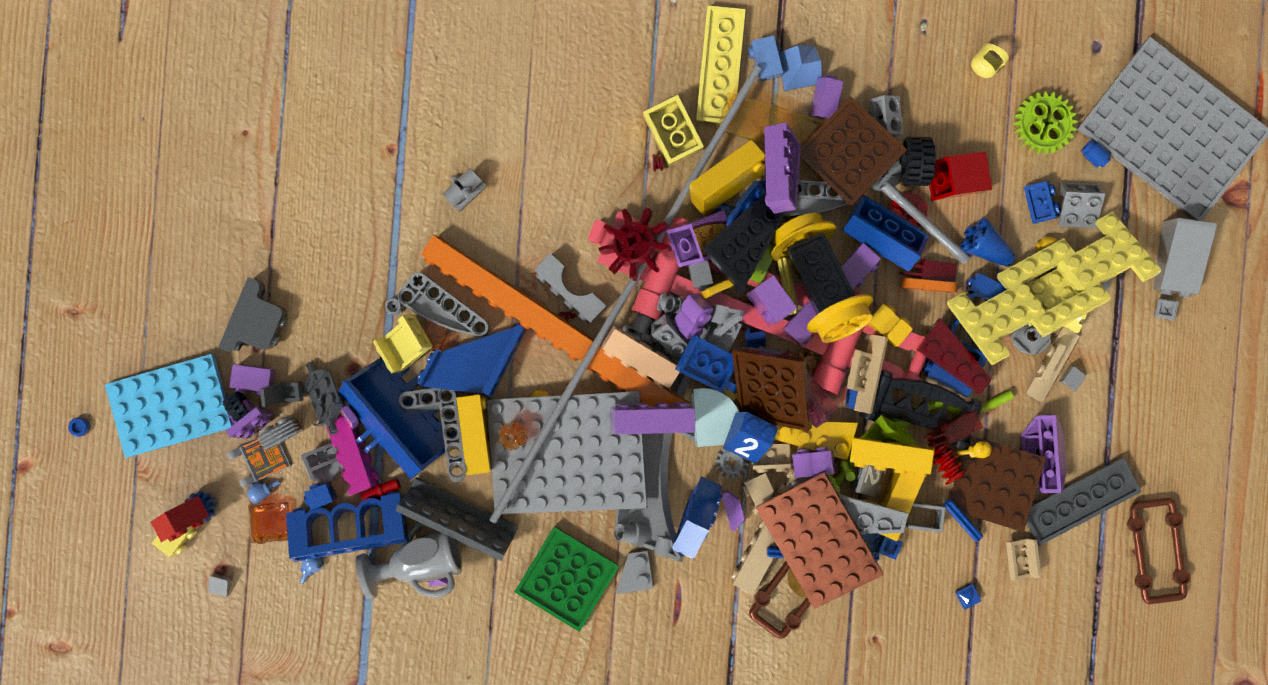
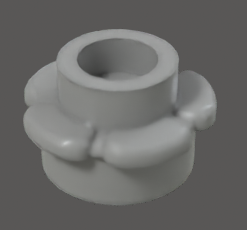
[385,297,404,316]

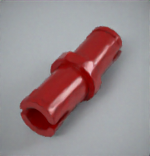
[361,478,401,500]

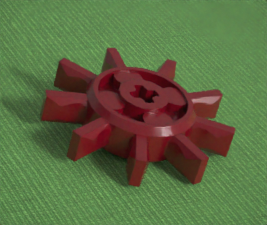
[598,207,672,281]

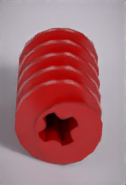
[933,442,966,485]

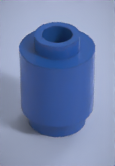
[1081,140,1111,168]

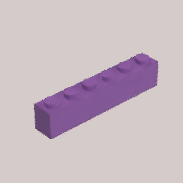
[782,243,881,345]

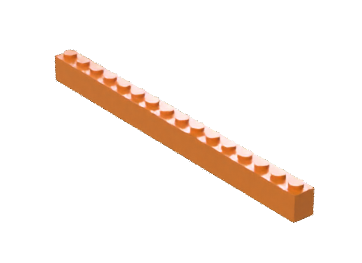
[420,235,692,406]

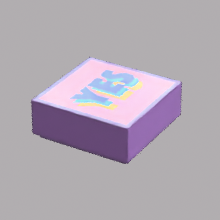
[341,405,358,429]

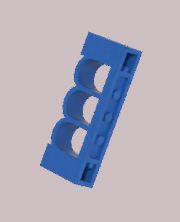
[923,273,1006,397]
[286,491,408,562]

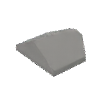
[300,443,344,483]

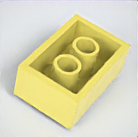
[643,95,704,167]

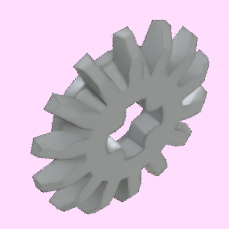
[715,448,749,480]

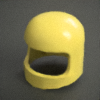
[971,43,1009,79]

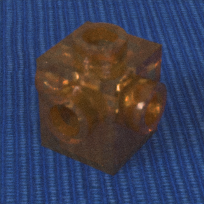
[498,421,529,451]

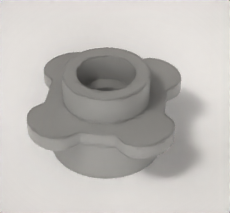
[657,292,676,313]

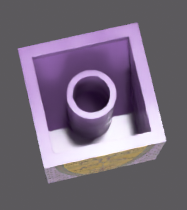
[666,210,727,267]

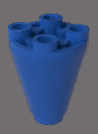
[960,217,1016,267]

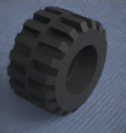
[900,137,936,186]

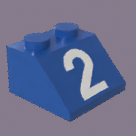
[723,412,778,463]

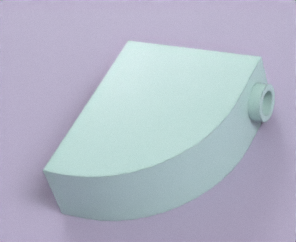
[691,388,739,447]

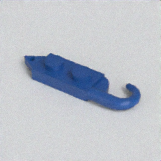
[726,180,766,226]

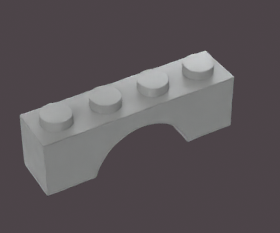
[535,253,607,323]

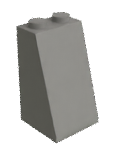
[1153,218,1217,298]

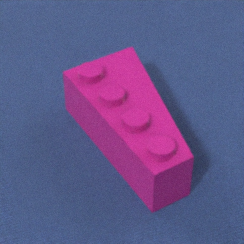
[326,416,379,496]

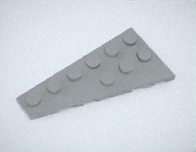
[791,481,909,535]

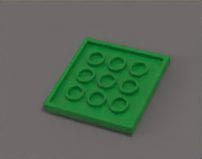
[514,526,620,632]

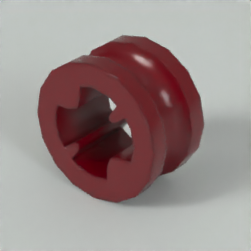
[653,154,663,172]

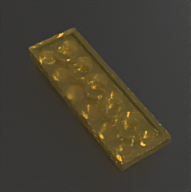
[718,92,826,146]

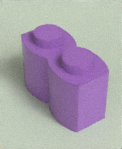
[673,293,713,339]
[792,447,836,478]

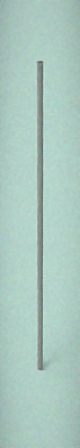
[489,65,762,524]

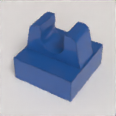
[745,328,766,347]

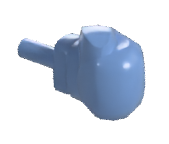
[247,480,280,504]
[300,558,324,584]

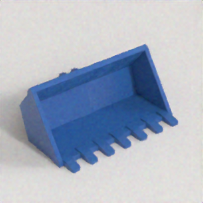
[338,357,461,479]

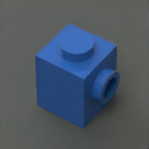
[304,482,337,510]

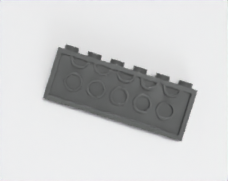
[395,477,519,561]

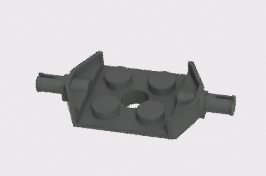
[303,362,343,435]

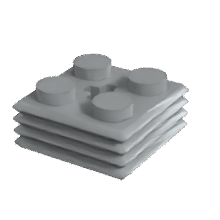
[257,416,303,450]

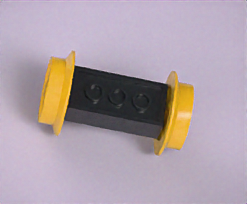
[771,213,873,343]

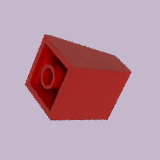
[929,152,993,201]

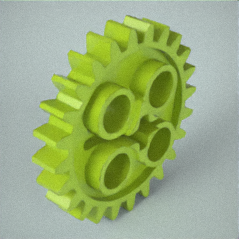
[1013,91,1078,155]

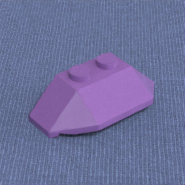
[1021,415,1067,493]

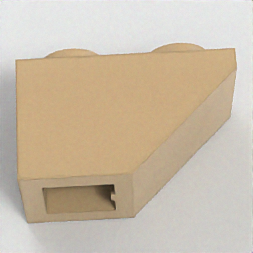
[742,473,774,517]

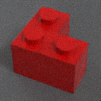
[150,496,209,543]

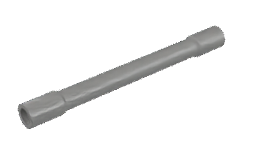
[880,180,971,264]

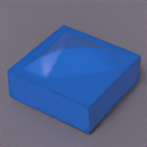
[955,583,981,610]

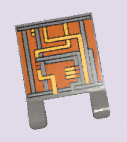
[227,439,291,487]

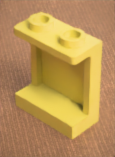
[373,314,433,373]

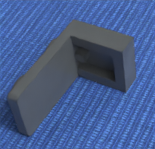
[260,381,304,407]

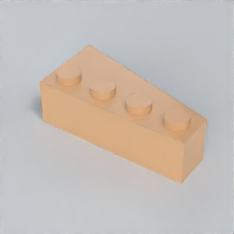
[601,326,680,388]

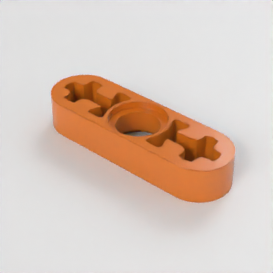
[901,278,958,293]

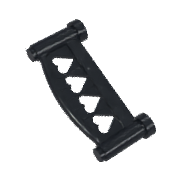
[860,369,983,450]

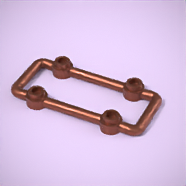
[1127,498,1191,604]
[749,561,811,639]

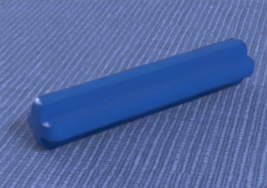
[943,498,983,542]

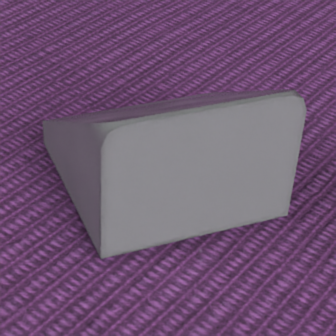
[1059,365,1086,392]
[208,573,232,597]

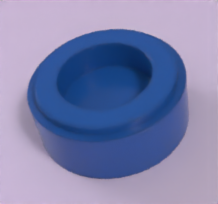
[68,417,90,437]

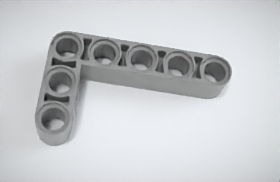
[399,388,466,482]

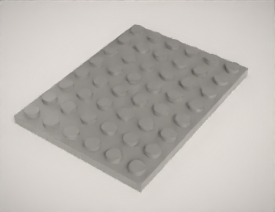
[1077,37,1268,221]
[487,391,648,514]

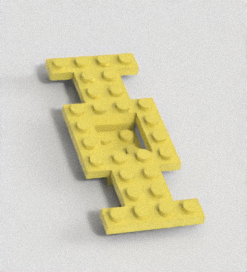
[947,212,1161,365]

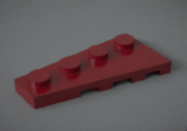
[916,318,992,395]

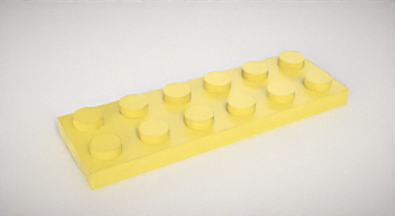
[696,5,746,125]

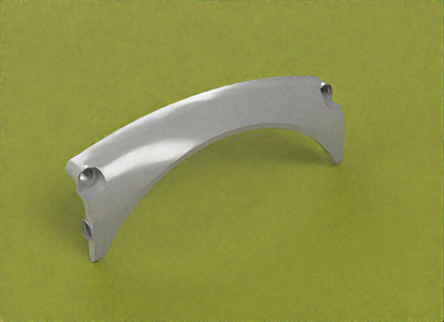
[614,297,744,562]

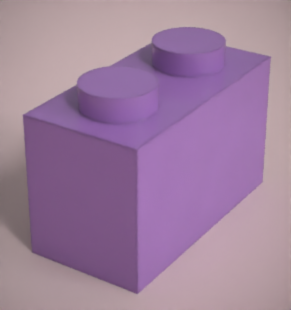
[230,364,276,395]

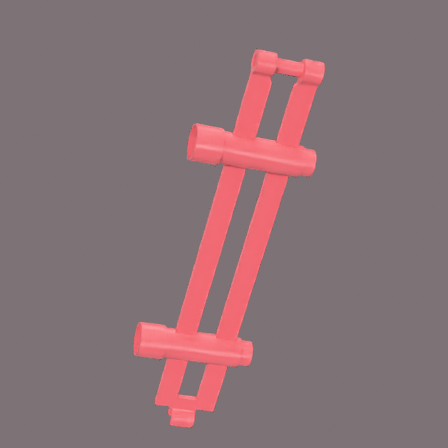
[588,211,926,395]

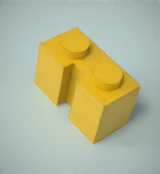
[867,304,913,347]

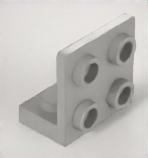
[1058,182,1105,228]

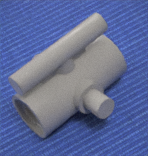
[442,168,487,212]
[622,313,655,345]

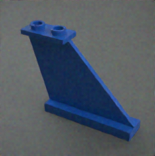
[418,324,526,399]

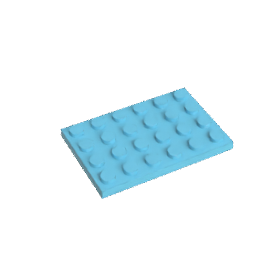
[105,354,234,458]

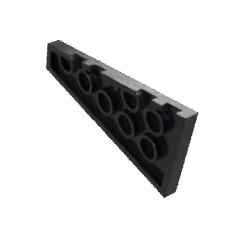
[702,193,785,293]

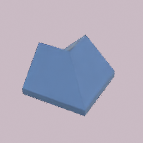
[779,45,822,91]

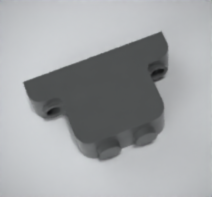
[218,277,288,352]

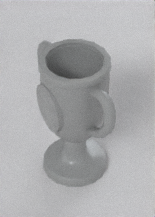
[356,522,462,600]

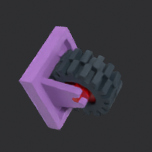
[223,391,274,439]

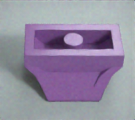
[721,490,745,531]

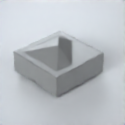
[1155,298,1179,321]

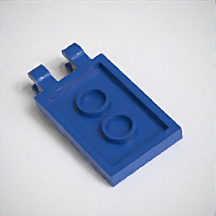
[675,334,736,392]

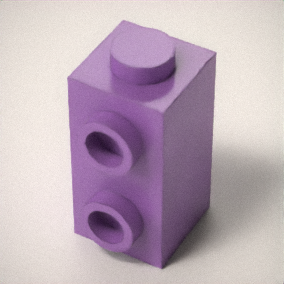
[810,75,843,120]

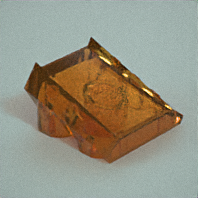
[248,502,289,544]

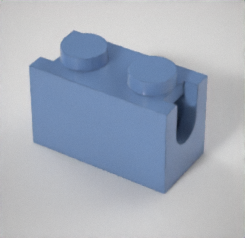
[748,35,783,82]

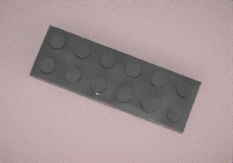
[1026,457,1142,546]

